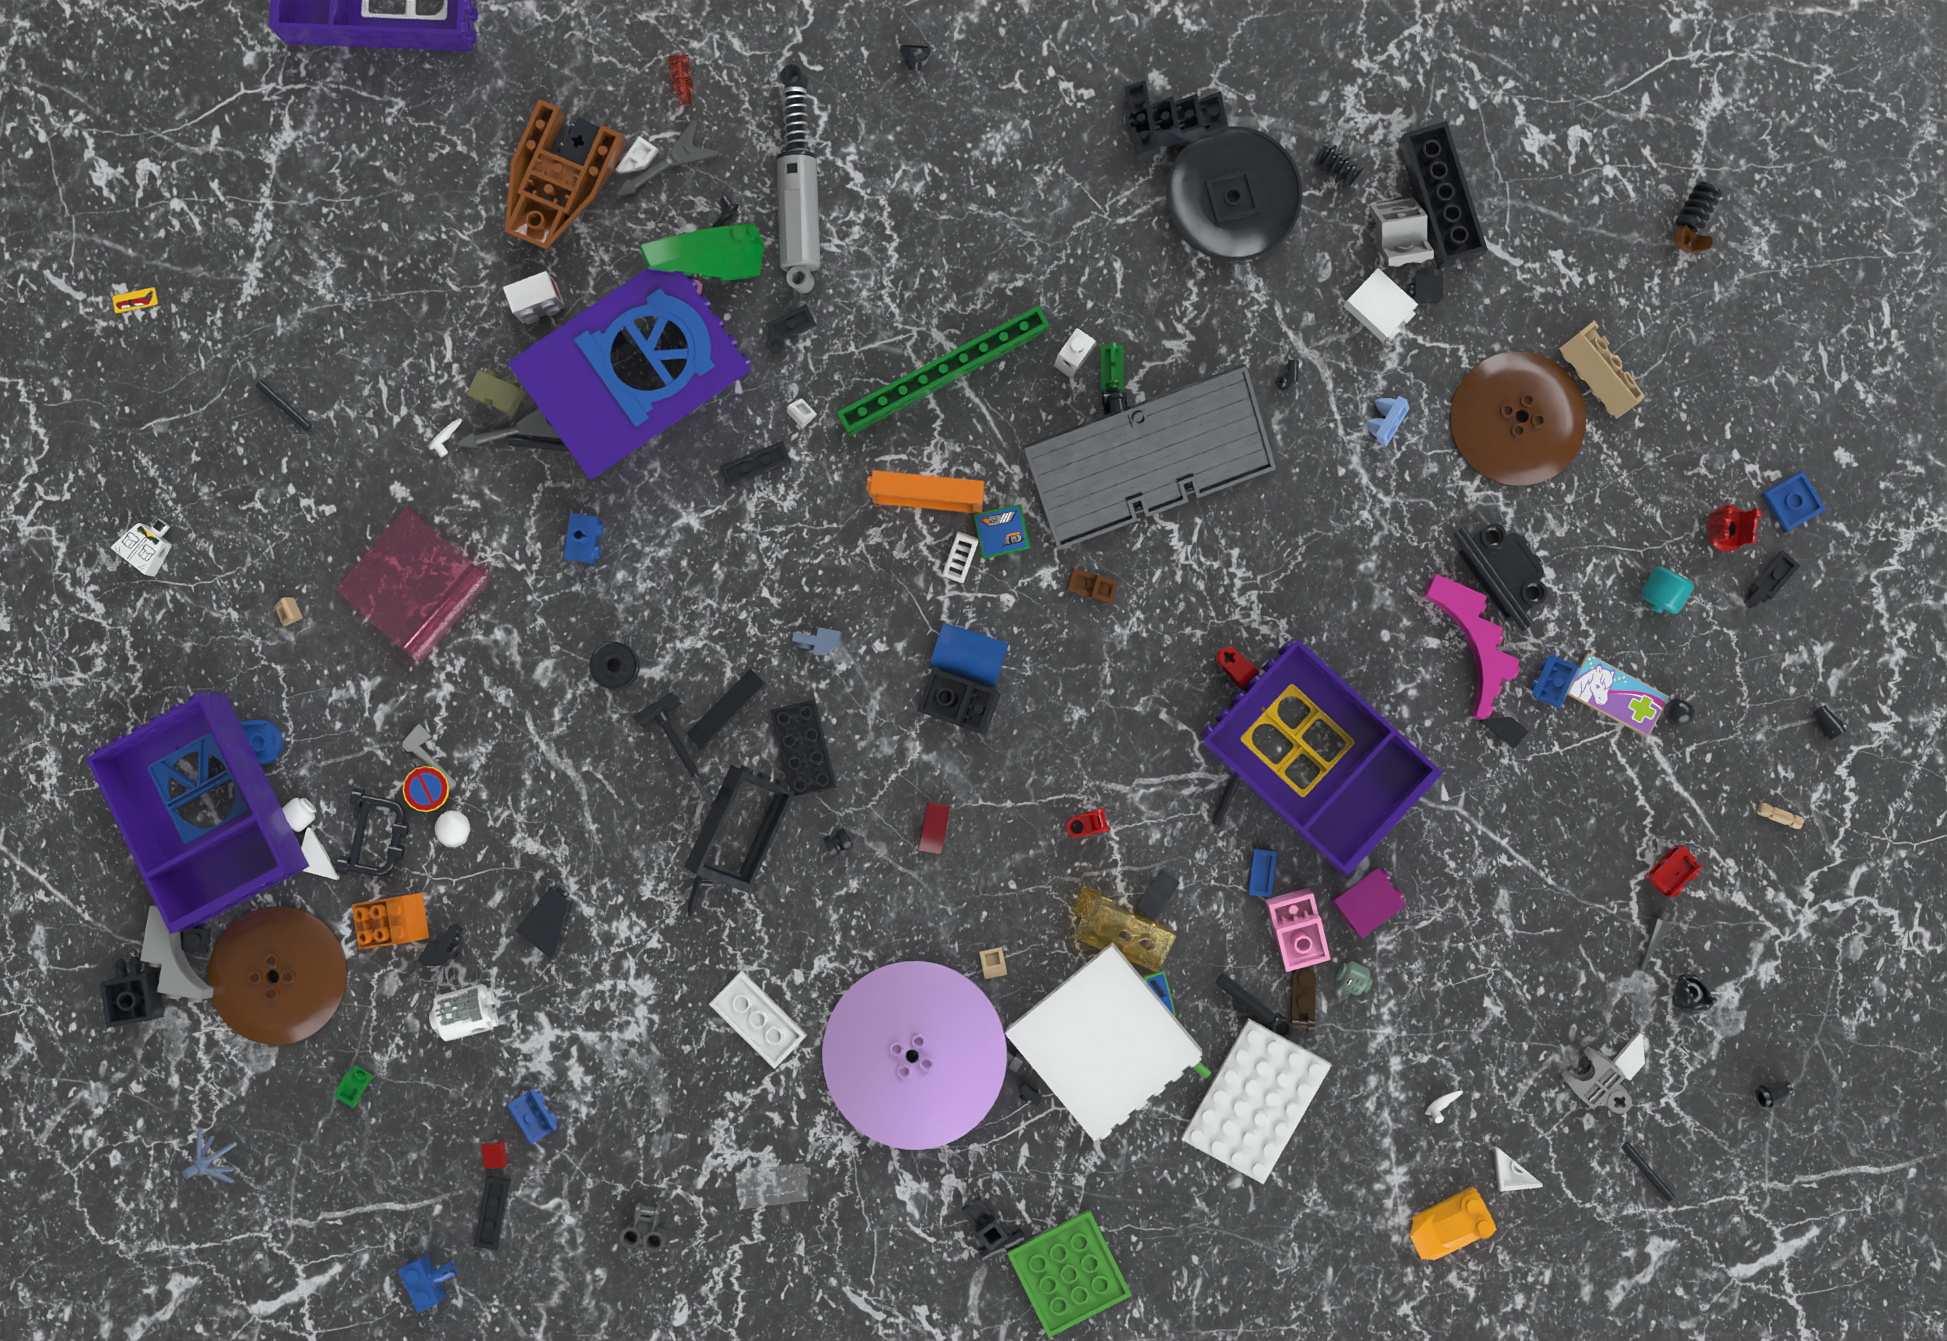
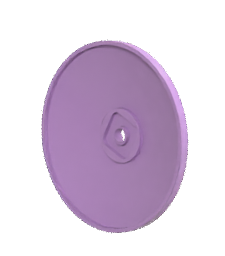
[822,961,1007,1150]

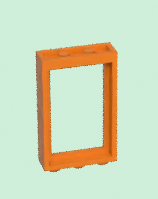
[867,470,984,514]

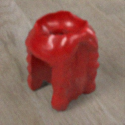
[1706,504,1762,552]

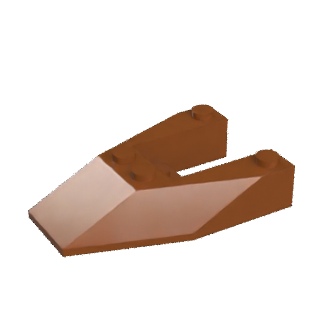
[505,99,627,250]

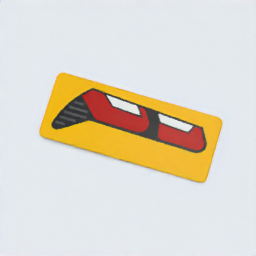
[112,287,158,313]

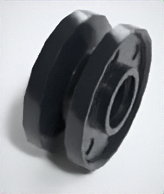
[589,641,640,690]

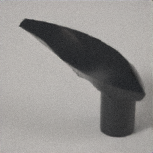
[711,196,739,228]
[688,875,714,916]

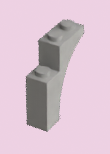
[140,905,214,1003]

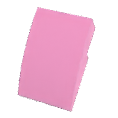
[1265,888,1331,972]

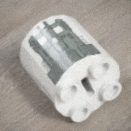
[429,984,499,1041]

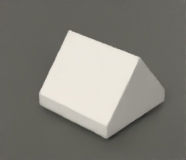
[787,398,817,429]

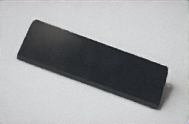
[686,668,767,750]

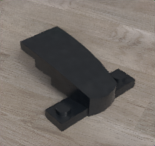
[1124,80,1230,161]

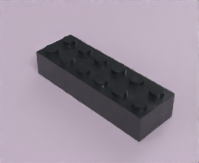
[1398,121,1488,269]

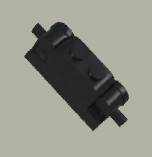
[1452,523,1547,632]

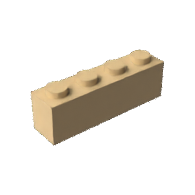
[1559,320,1645,419]

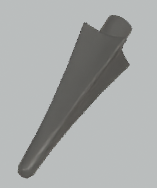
[1640,910,1672,970]

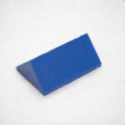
[930,623,1009,687]

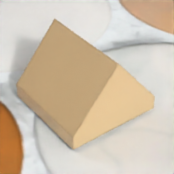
[274,597,303,626]

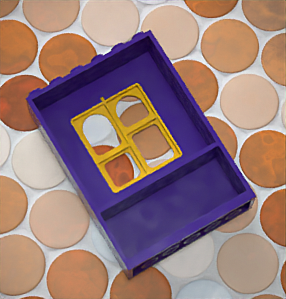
[1199,639,1443,876]

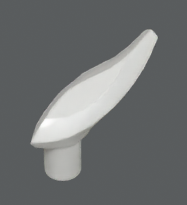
[429,418,462,457]
[1425,1090,1463,1123]

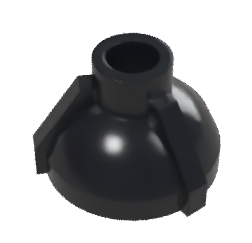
[900,45,933,71]

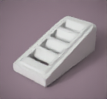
[942,532,979,583]

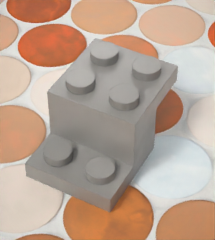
[1370,198,1434,267]

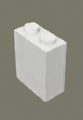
[1343,268,1418,342]

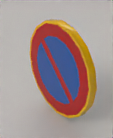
[403,766,450,812]

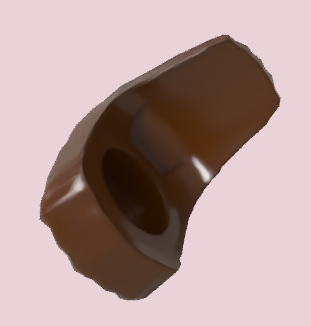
[1674,225,1714,253]

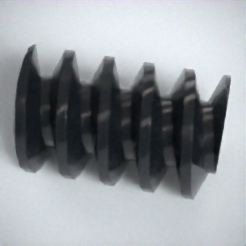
[1313,140,1365,189]
[1675,181,1723,233]

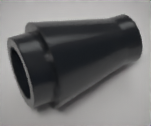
[1813,705,1847,740]
[1755,1081,1794,1107]

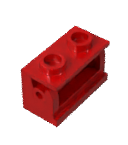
[1644,844,1703,898]

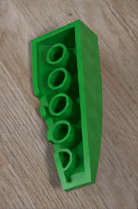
[638,223,764,281]

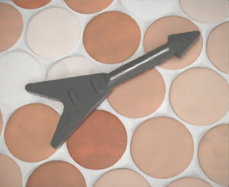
[617,119,719,197]
[457,408,561,448]

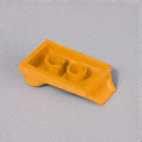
[1409,1186,1496,1260]

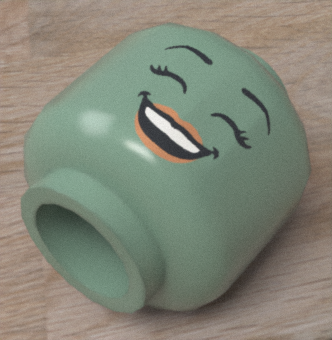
[1336,961,1373,996]

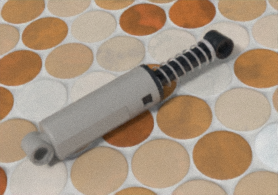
[776,64,820,294]

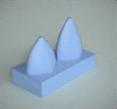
[1367,396,1410,446]

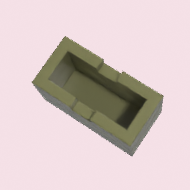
[467,370,525,417]

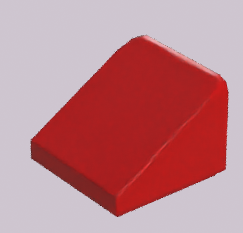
[481,1141,508,1168]

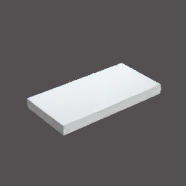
[709,971,807,1069]

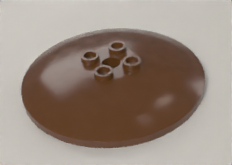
[1449,351,1586,486]
[208,906,348,1045]

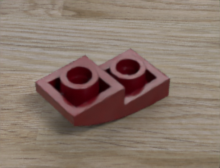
[918,802,950,854]

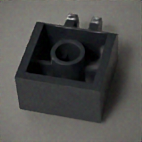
[100,956,164,1028]

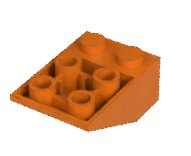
[352,893,429,950]

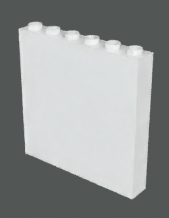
[1005,942,1202,1142]

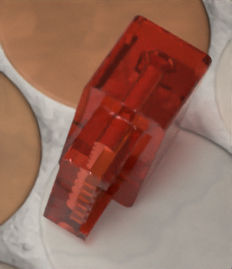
[668,54,695,105]

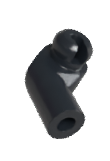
[1275,360,1299,390]

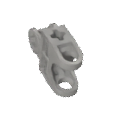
[1561,1047,1632,1114]

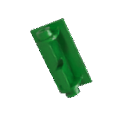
[1100,342,1124,391]

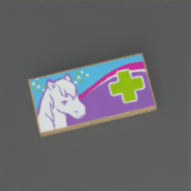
[1567,653,1669,737]

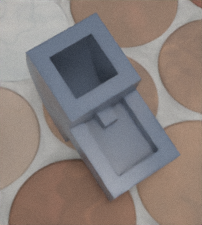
[792,627,842,656]

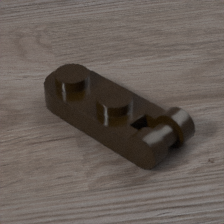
[1290,967,1316,1032]

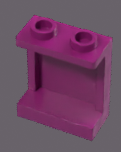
[1330,867,1406,938]

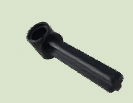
[1215,973,1294,1039]

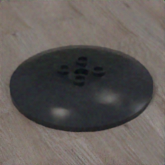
[1166,126,1302,262]

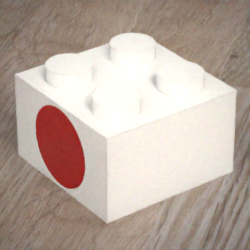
[503,271,565,324]

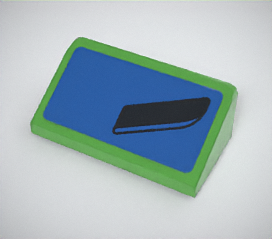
[1142,970,1176,1016]

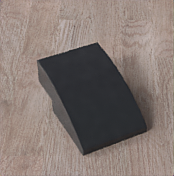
[917,668,1001,736]

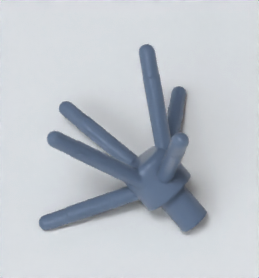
[182,1128,237,1183]

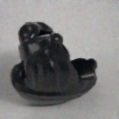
[1672,973,1718,1015]

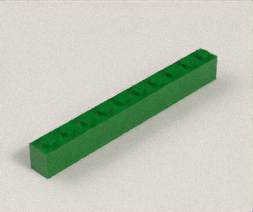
[837,305,1049,437]

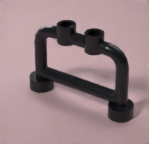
[336,788,410,876]

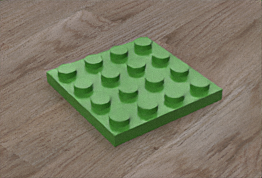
[1007,1209,1132,1338]

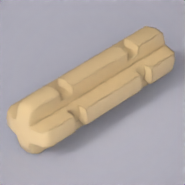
[1757,803,1804,829]

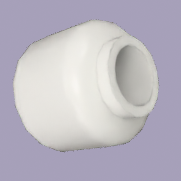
[282,798,316,832]

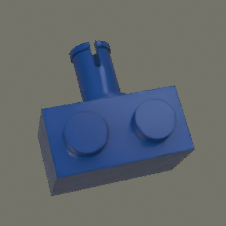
[564,513,604,564]
[398,1254,457,1313]

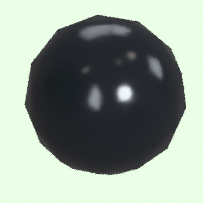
[1664,698,1695,726]

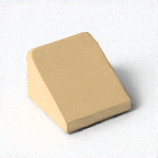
[979,947,1007,979]

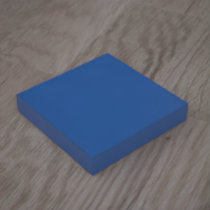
[1761,470,1826,533]

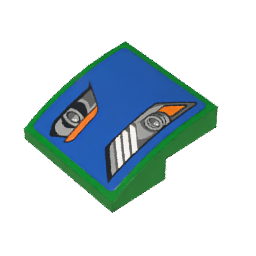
[974,504,1031,559]

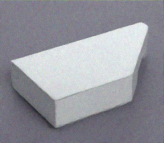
[615,136,659,174]
[1612,1032,1645,1080]

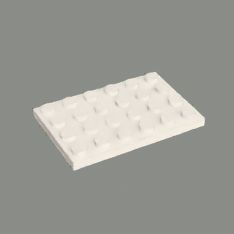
[1181,1018,1331,1184]

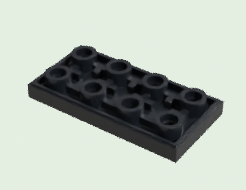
[770,699,837,799]

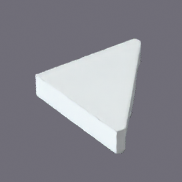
[301,827,340,880]
[1493,1147,1543,1192]

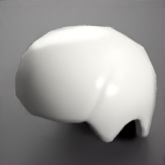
[435,810,471,848]

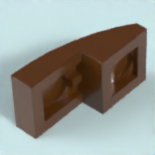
[1065,568,1118,603]

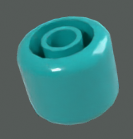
[1640,566,1694,614]

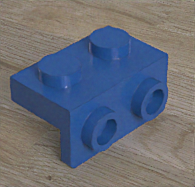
[1531,653,1580,709]
[506,1088,558,1145]

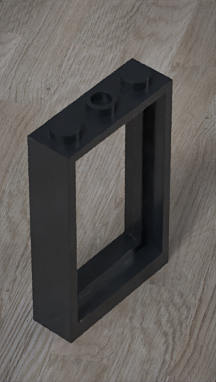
[684,764,795,893]

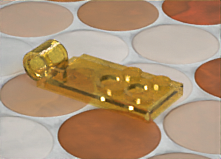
[1072,886,1177,972]

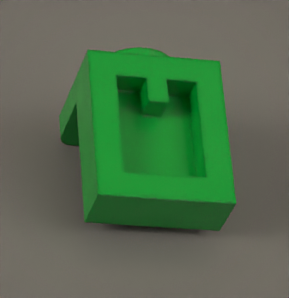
[334,1065,374,1108]

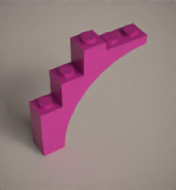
[1422,574,1520,720]

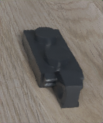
[1743,550,1800,608]

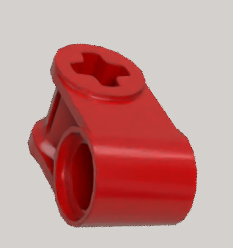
[1215,647,1259,689]
[1065,807,1111,837]

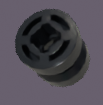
[823,828,854,858]

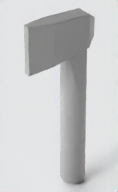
[402,724,456,789]

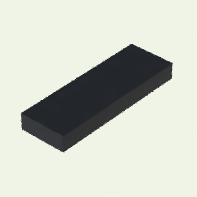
[720,441,792,488]
[474,1175,511,1250]

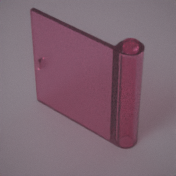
[336,507,492,662]

